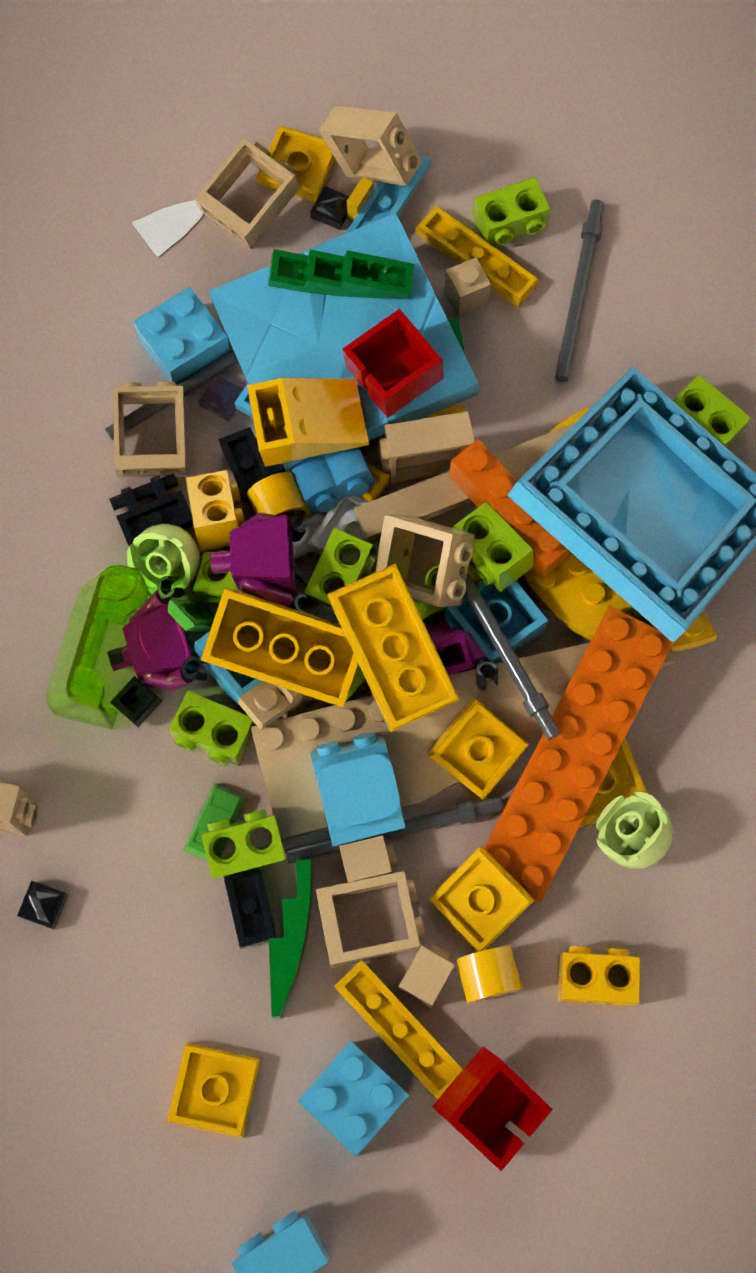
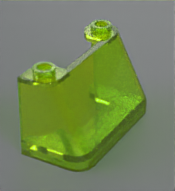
[45,565,151,730]

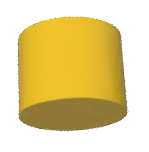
[247,472,311,520]
[456,945,523,1004]

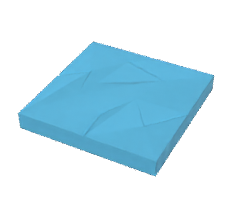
[208,213,479,473]
[507,366,756,642]

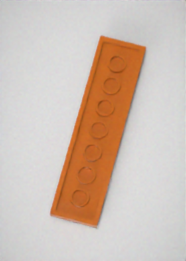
[484,605,674,903]

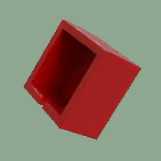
[342,308,444,419]
[431,1046,553,1171]

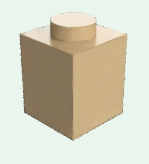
[444,257,491,317]
[339,835,397,883]
[398,944,455,1008]

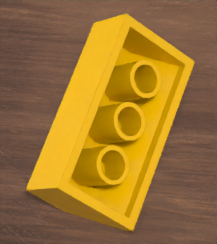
[201,587,358,707]

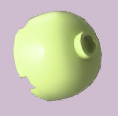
[127,524,200,594]
[596,792,673,869]

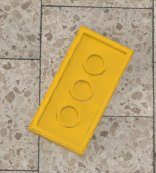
[327,563,460,732]

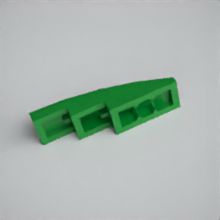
[268,249,414,298]
[269,859,312,1019]

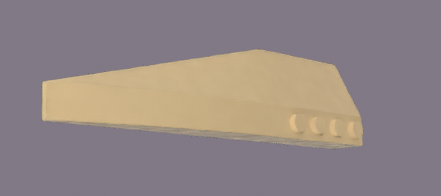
[251,643,677,841]

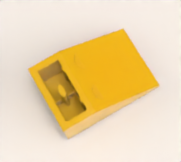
[247,378,369,467]

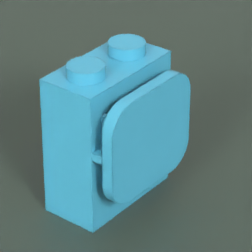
[310,732,406,846]

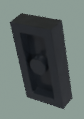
[223,867,277,949]

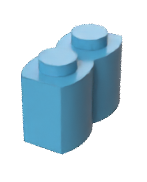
[292,447,376,513]

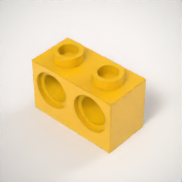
[186,470,245,552]
[558,946,640,1006]

